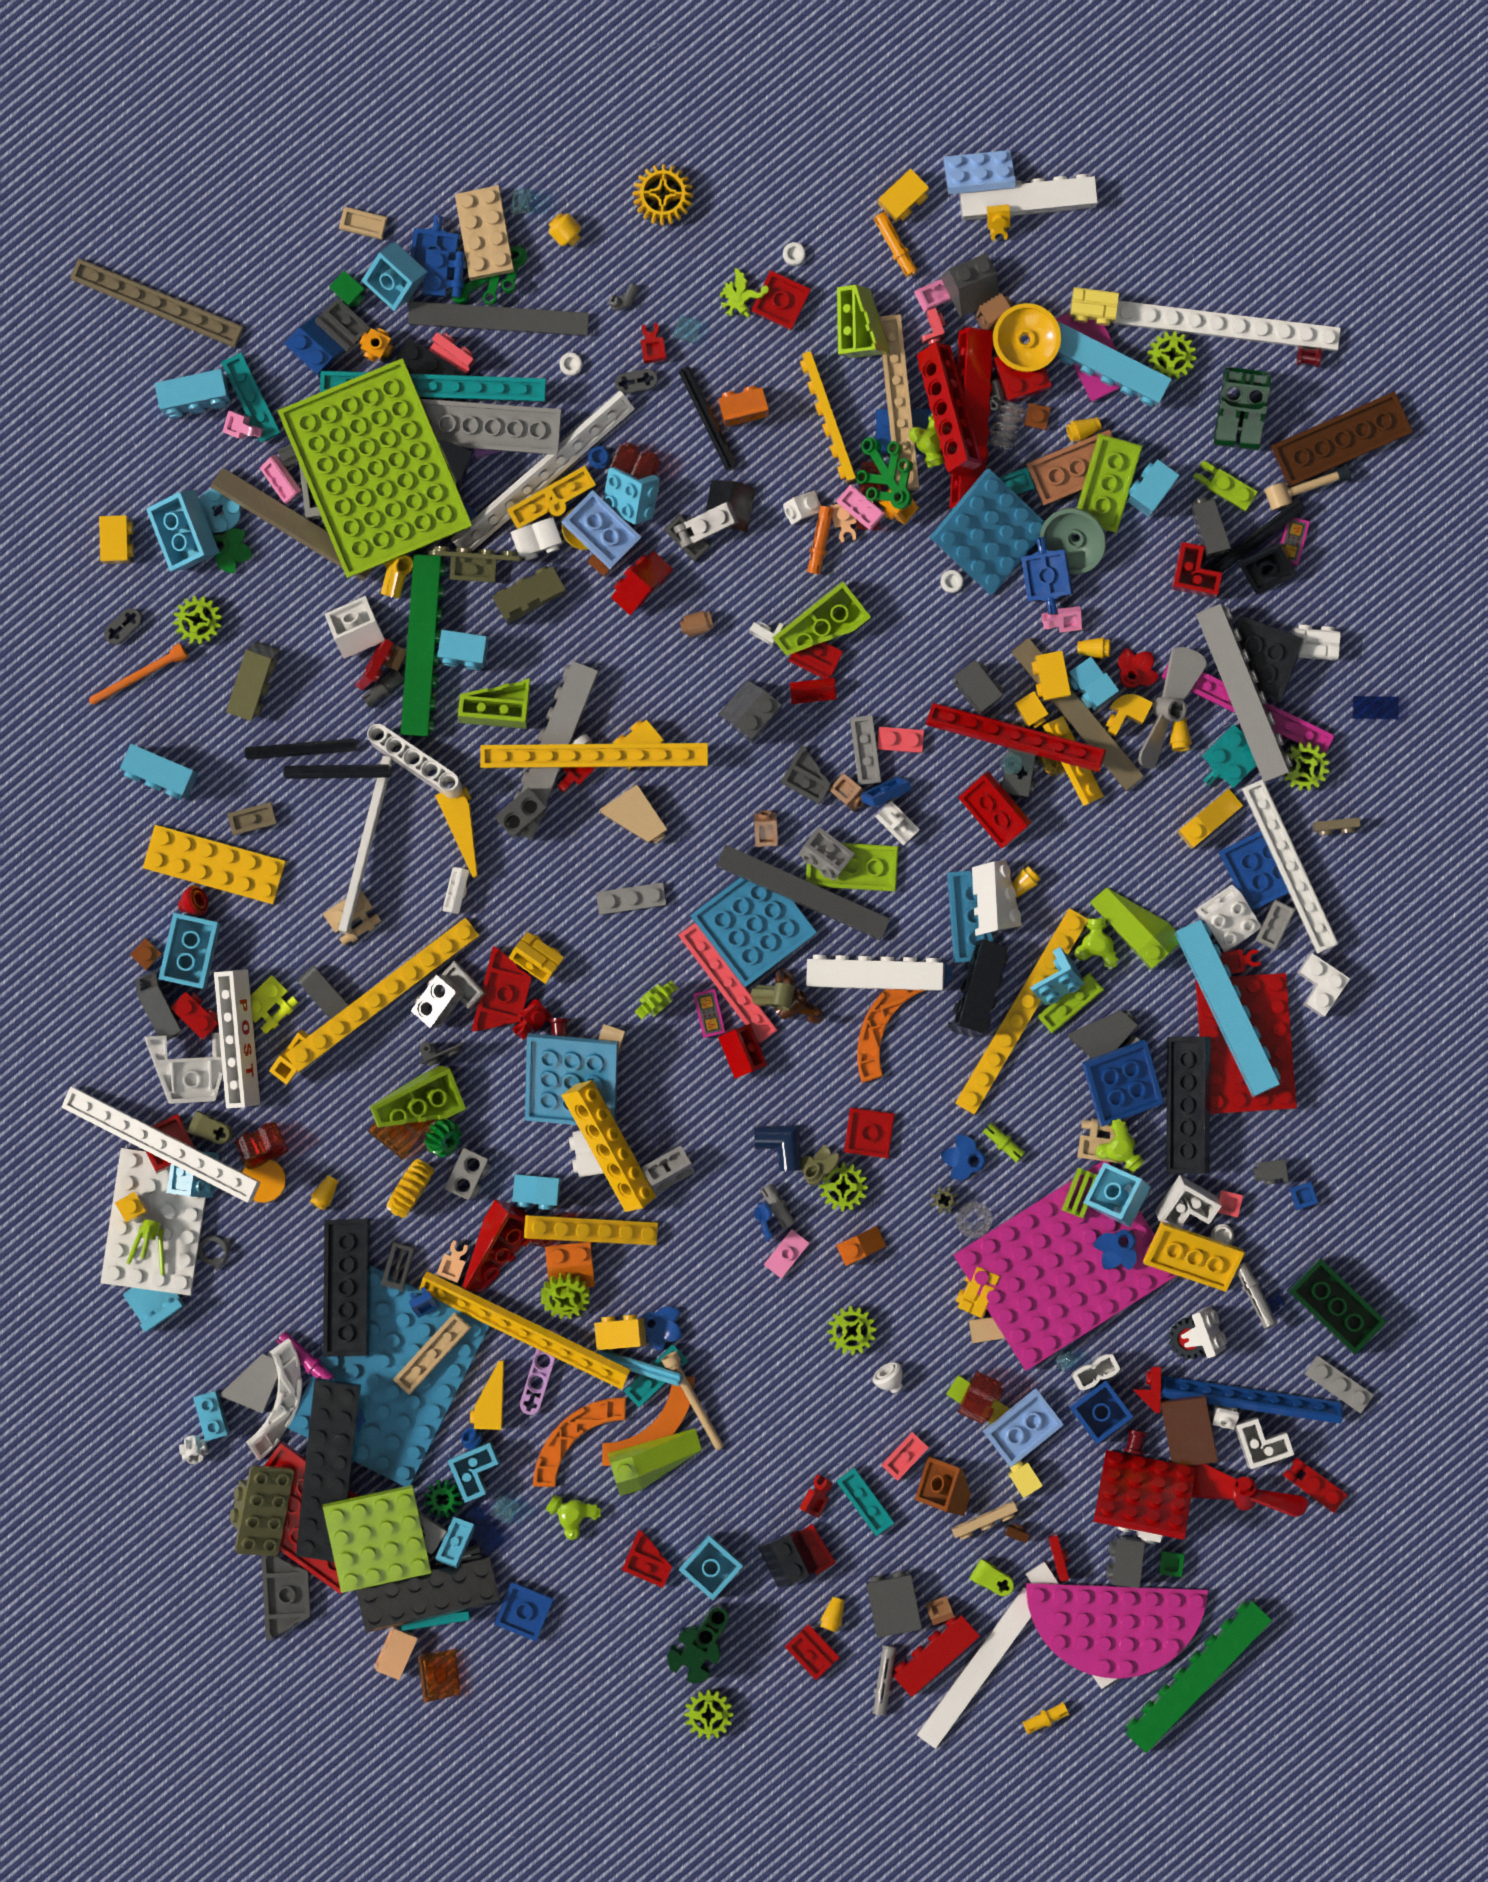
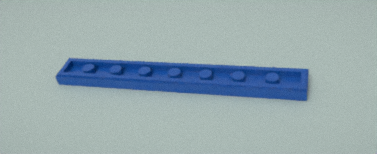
[1161,1376,1343,1424]

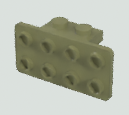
[428,546,522,582]
[230,1465,294,1556]

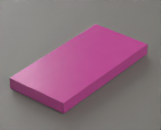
[1056,312,1120,403]

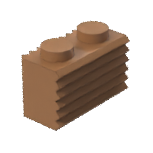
[975,293,1013,331]

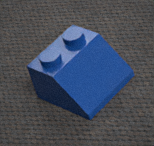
[284,315,345,378]

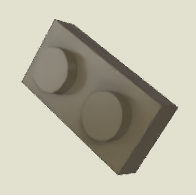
[227,802,277,836]
[1312,817,1361,836]

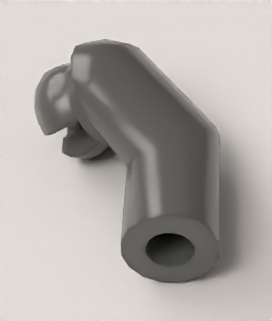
[609,284,639,310]
[989,377,1005,411]

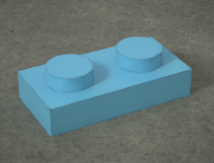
[435,1517,476,1568]

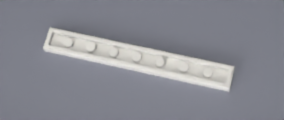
[338,756,393,935]
[1242,780,1338,953]
[917,1587,1031,1749]

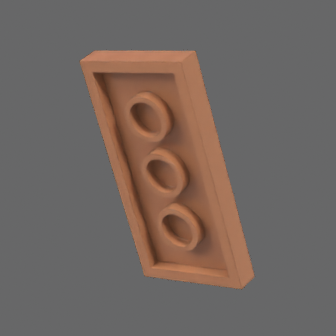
[1026,429,1113,506]

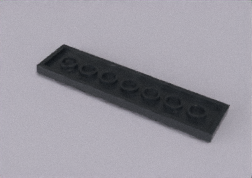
[296,1378,361,1562]

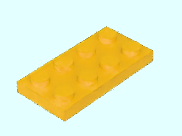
[1143,1221,1245,1292]

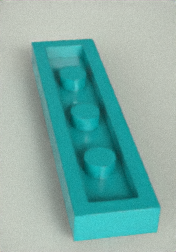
[221,352,281,443]

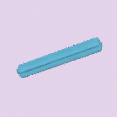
[598,1350,683,1386]

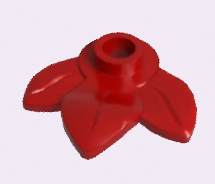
[1118,648,1159,688]

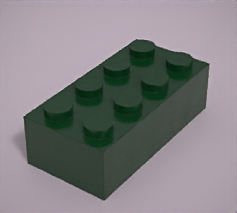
[1286,1258,1387,1355]

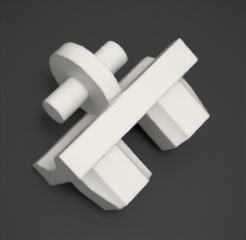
[875,801,920,846]

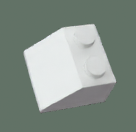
[325,596,384,659]

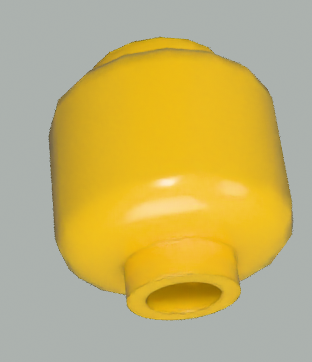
[548,213,581,246]

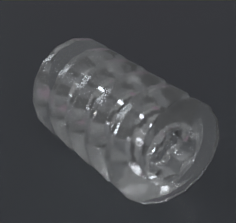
[987,401,1028,451]

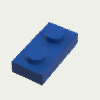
[860,777,911,807]

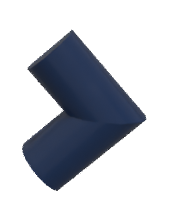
[754,1125,801,1171]

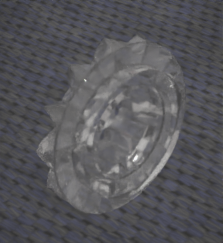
[956,1202,992,1238]

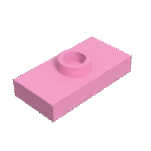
[914,279,951,312]
[260,454,301,504]
[836,484,885,531]
[764,1229,809,1279]

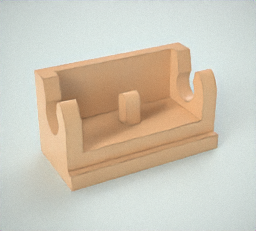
[374,1626,418,1680]

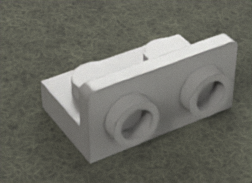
[798,826,855,881]

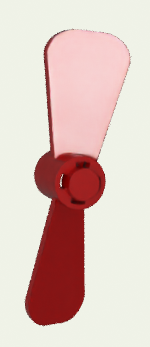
[1190,1464,1308,1517]

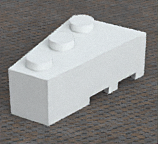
[972,860,1022,936]

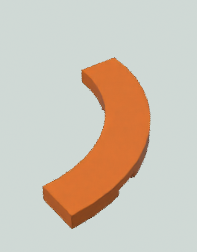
[857,989,926,1083]
[602,1376,695,1466]
[533,1397,626,1487]

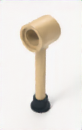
[1264,464,1352,511]

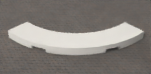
[246,1338,302,1461]

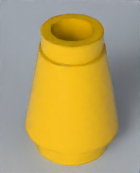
[1066,417,1101,442]
[1077,637,1110,659]
[1169,717,1192,752]
[1012,866,1041,899]
[310,1175,339,1211]
[820,1597,845,1632]

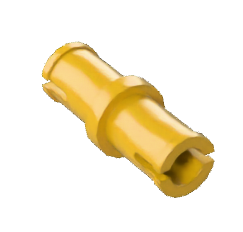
[1022,1702,1069,1735]

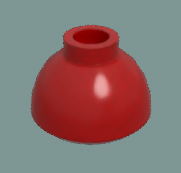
[178,885,208,916]

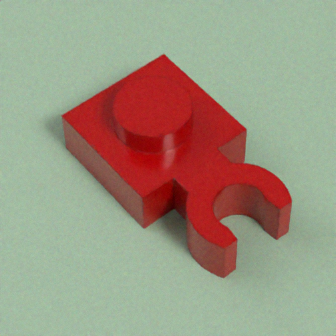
[641,323,666,364]
[1219,949,1261,974]

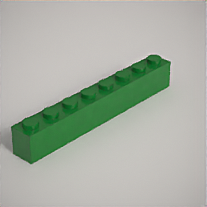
[401,554,446,738]
[1125,1600,1272,1753]

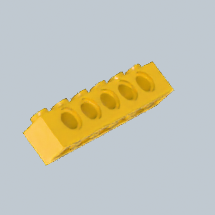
[561,1080,657,1212]

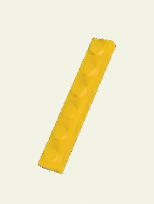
[799,351,856,484]
[524,1215,658,1246]

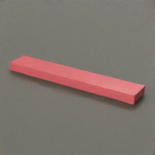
[678,923,777,1044]

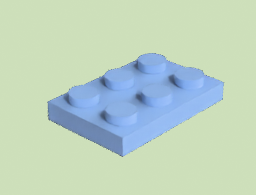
[943,150,1016,194]
[561,490,641,569]
[982,1389,1064,1467]

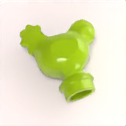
[909,414,945,468]
[1074,918,1119,969]
[1095,1119,1144,1173]
[545,1494,601,1540]

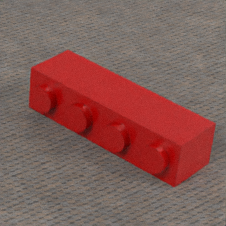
[893,1614,980,1697]

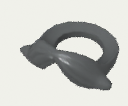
[198,1235,231,1271]

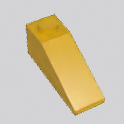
[1177,789,1243,849]
[470,1360,505,1430]

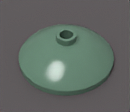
[1040,508,1106,574]

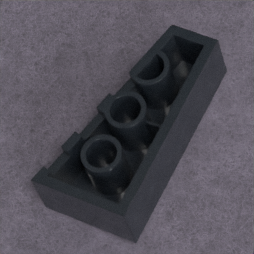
[946,939,1009,1038]

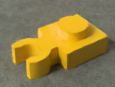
[987,204,1010,241]

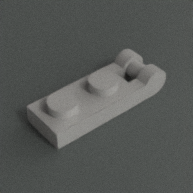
[674,502,738,549]

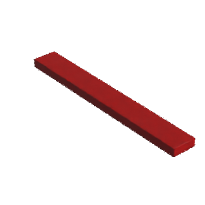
[926,703,1106,772]

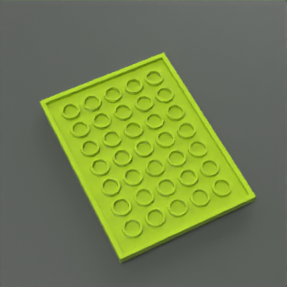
[277,358,473,579]

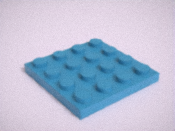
[929,468,1044,595]
[690,877,817,987]
[525,1033,618,1125]

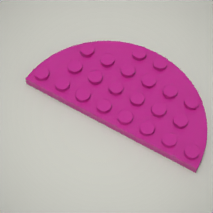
[1025,1582,1208,1678]

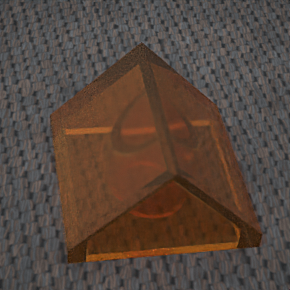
[418,1649,461,1702]

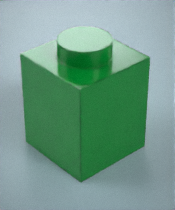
[329,271,366,309]

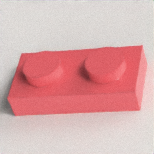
[877,727,924,753]
[881,1432,929,1481]

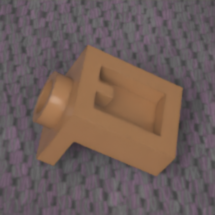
[828,773,865,812]
[754,810,778,847]

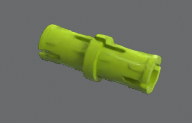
[982,1122,1025,1163]

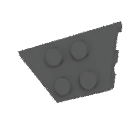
[261,1555,311,1641]

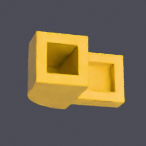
[1105,694,1153,737]
[269,1029,309,1085]

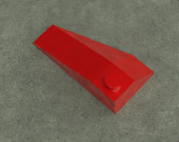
[462,1199,532,1293]

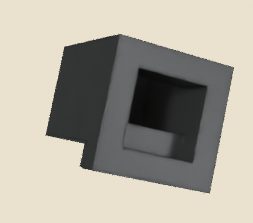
[1253,1159,1289,1185]

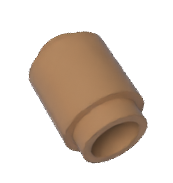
[680,610,714,638]

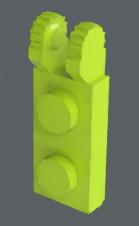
[1193,461,1257,512]

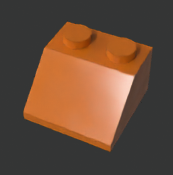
[718,386,769,428]
[545,1242,595,1288]

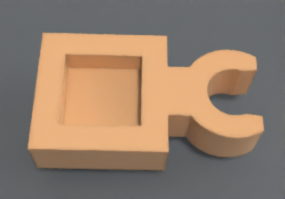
[830,504,857,543]
[436,1240,468,1283]

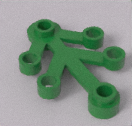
[450,246,527,306]
[856,437,913,509]

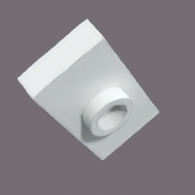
[442,867,469,914]

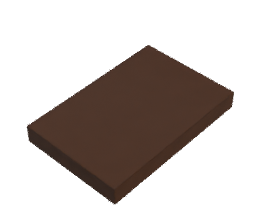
[1161,1395,1218,1466]

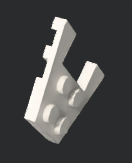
[145,1033,223,1104]

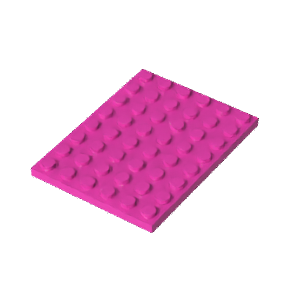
[953,1161,1177,1371]

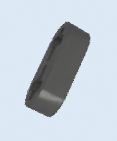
[615,369,657,395]
[104,608,142,645]

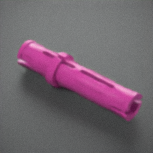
[277,1332,335,1380]

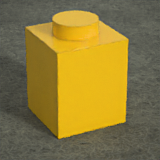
[1014,691,1048,728]
[115,1191,149,1224]

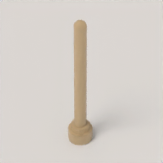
[661,1351,723,1450]

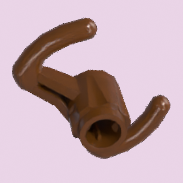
[774,969,824,1024]

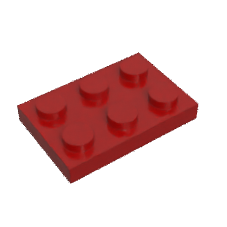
[958,771,1032,849]

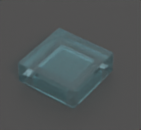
[673,315,701,344]

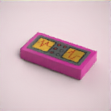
[1280,518,1310,566]
[693,989,725,1038]

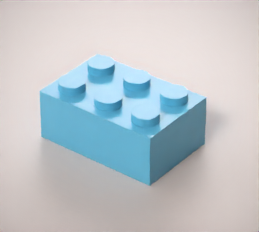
[154,369,232,419]
[146,490,219,572]
[120,744,199,800]
[158,913,221,990]

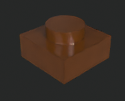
[1004,1523,1029,1543]

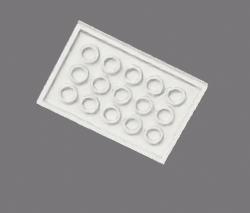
[100,1148,206,1296]

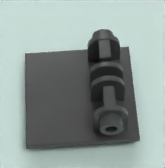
[420,1042,465,1066]

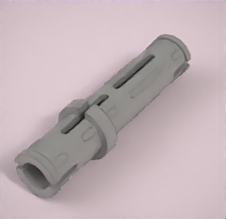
[1236,1262,1278,1330]
[872,1645,897,1716]

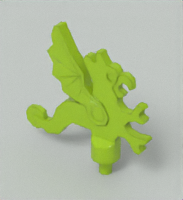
[720,268,769,318]

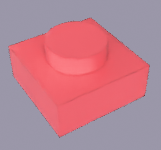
[1217,1190,1243,1218]

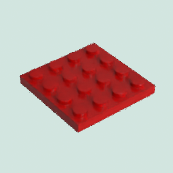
[1093,1450,1196,1540]

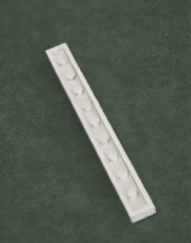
[1114,301,1340,351]
[451,391,635,551]
[62,1087,261,1203]

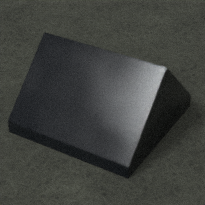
[438,439,472,492]
[706,480,756,533]
[1238,543,1297,595]

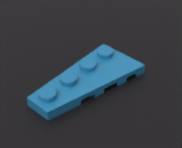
[947,871,994,963]

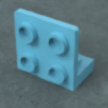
[1030,947,1085,1005]
[167,1151,219,1198]
[123,1288,186,1332]

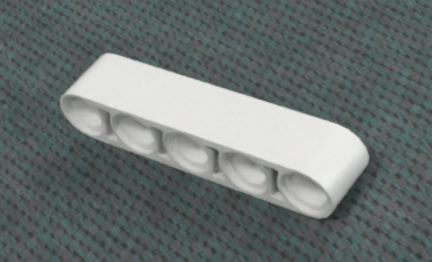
[367,724,462,798]

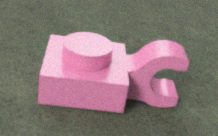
[223,410,263,439]
[1041,606,1082,633]

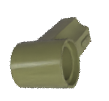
[751,983,795,1011]

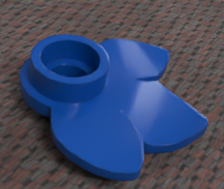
[941,1134,986,1180]
[754,1202,773,1242]
[1093,1230,1137,1270]
[642,1306,683,1351]

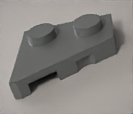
[780,745,831,805]

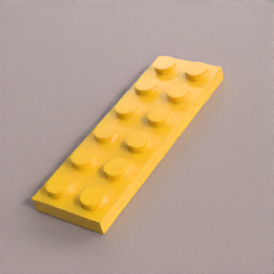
[143,825,286,905]

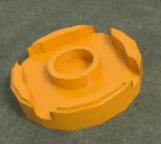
[242,1158,286,1203]

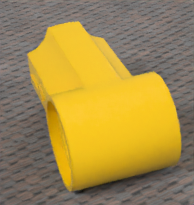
[381,555,413,598]

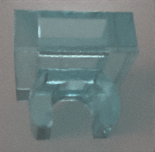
[511,188,538,215]
[490,1494,520,1524]

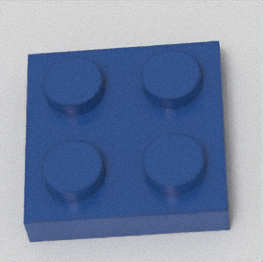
[494,1581,554,1642]

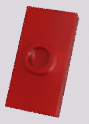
[790,678,836,704]
[1048,1534,1069,1582]

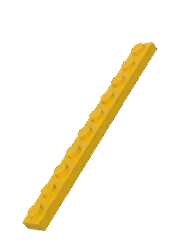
[480,743,708,768]
[955,908,1088,1115]
[285,917,479,1073]
[419,1271,631,1390]

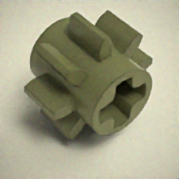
[931,1186,958,1213]

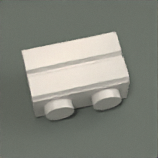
[1292,625,1340,661]

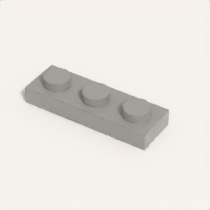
[850,715,881,786]
[596,883,666,915]
[1304,1355,1374,1414]

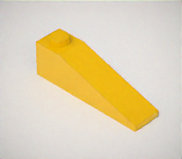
[435,787,478,879]

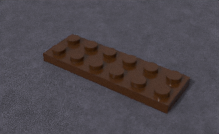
[1270,391,1413,488]

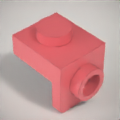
[921,308,945,346]

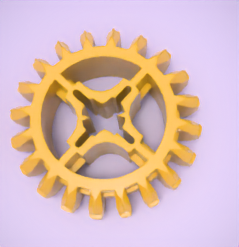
[633,164,693,226]
[387,1159,434,1218]

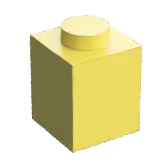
[1008,1461,1043,1498]

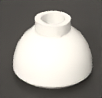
[873,1362,903,1393]

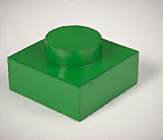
[1158,1551,1185,1577]

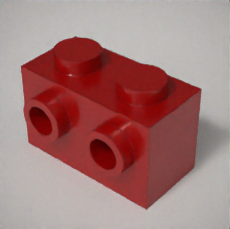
[170,992,219,1040]
[718,1024,768,1079]

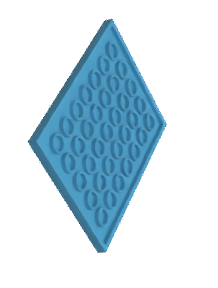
[288,1265,489,1486]

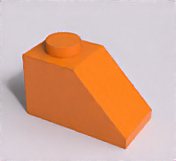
[836,1226,886,1266]

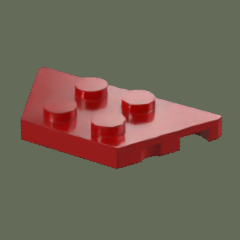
[471,946,532,1032]

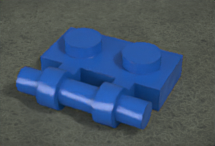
[423,249,466,298]

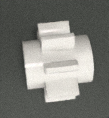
[179,1435,208,1464]

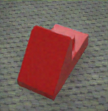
[1132,1366,1161,1413]

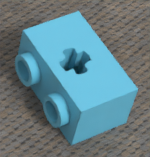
[193,1390,230,1441]

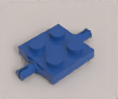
[410,215,459,280]
[1021,537,1073,614]

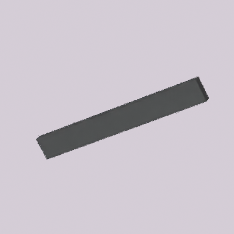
[408,301,589,336]
[716,845,890,940]

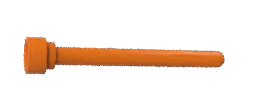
[89,642,189,705]

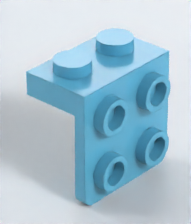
[603,467,660,525]

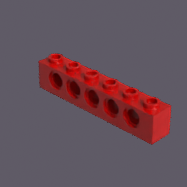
[917,342,982,477]

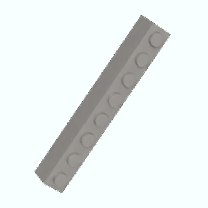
[1196,604,1293,782]
[508,661,599,840]

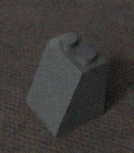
[718,680,782,744]

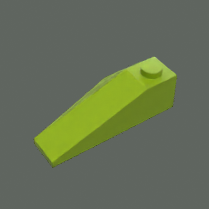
[772,581,871,656]
[1090,887,1179,970]
[369,1066,466,1127]
[608,1428,702,1496]

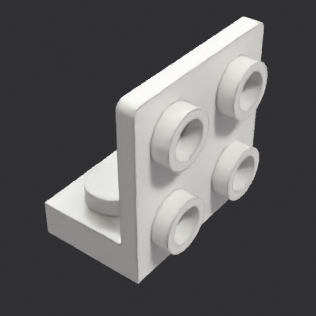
[1195,885,1261,952]

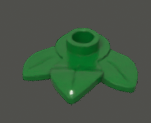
[213,528,252,574]

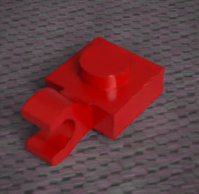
[557,767,595,794]
[512,999,552,1040]
[799,1474,833,1518]

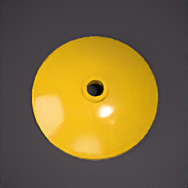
[993,303,1061,372]

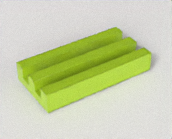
[1061,1167,1097,1218]

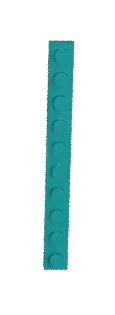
[320,371,546,402]

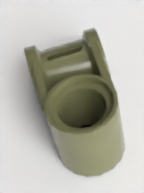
[187,1111,234,1144]

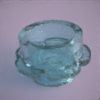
[1000,752,1022,775]
[1055,1351,1076,1372]

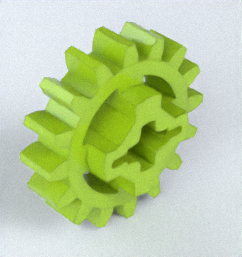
[1147,331,1196,381]
[173,596,223,645]
[1284,741,1329,791]
[634,980,679,1020]
[818,1162,868,1212]
[541,1273,590,1319]
[827,1306,876,1355]
[684,1689,733,1740]

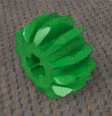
[423,1119,463,1158]
[424,1479,462,1518]

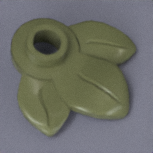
[801,1145,840,1185]

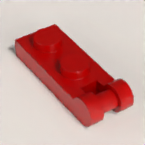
[1283,1457,1347,1513]

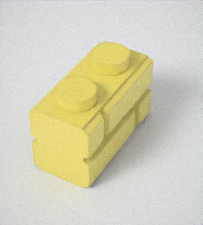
[1069,287,1119,326]

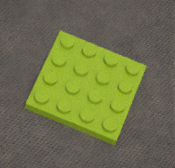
[322,1485,431,1593]

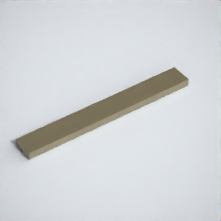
[70,258,244,349]
[210,468,373,581]
[1011,637,1144,791]

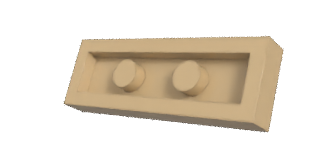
[951,1501,1018,1540]

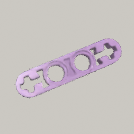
[520,1329,560,1415]

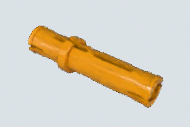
[873,212,918,277]

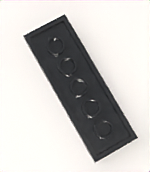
[1166,1037,1210,1174]
[323,1219,370,1357]
[356,1558,500,1633]

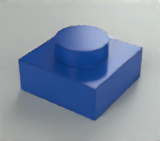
[1289,1181,1318,1210]

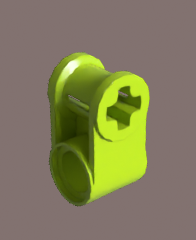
[969,1558,1014,1596]

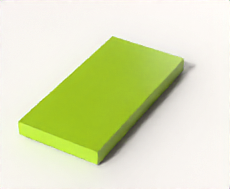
[1077,433,1143,533]
[806,843,898,892]

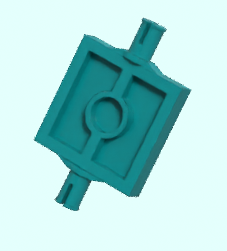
[1201,724,1256,788]

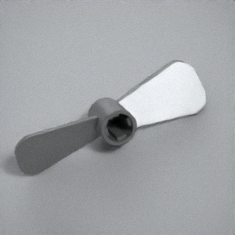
[1139,647,1206,769]

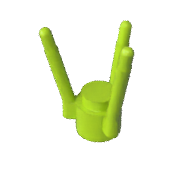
[126,1219,165,1276]

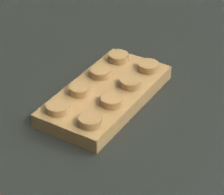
[455,185,514,281]

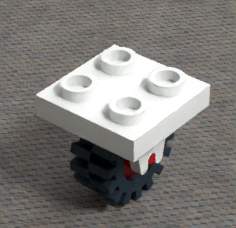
[1168,1306,1227,1360]

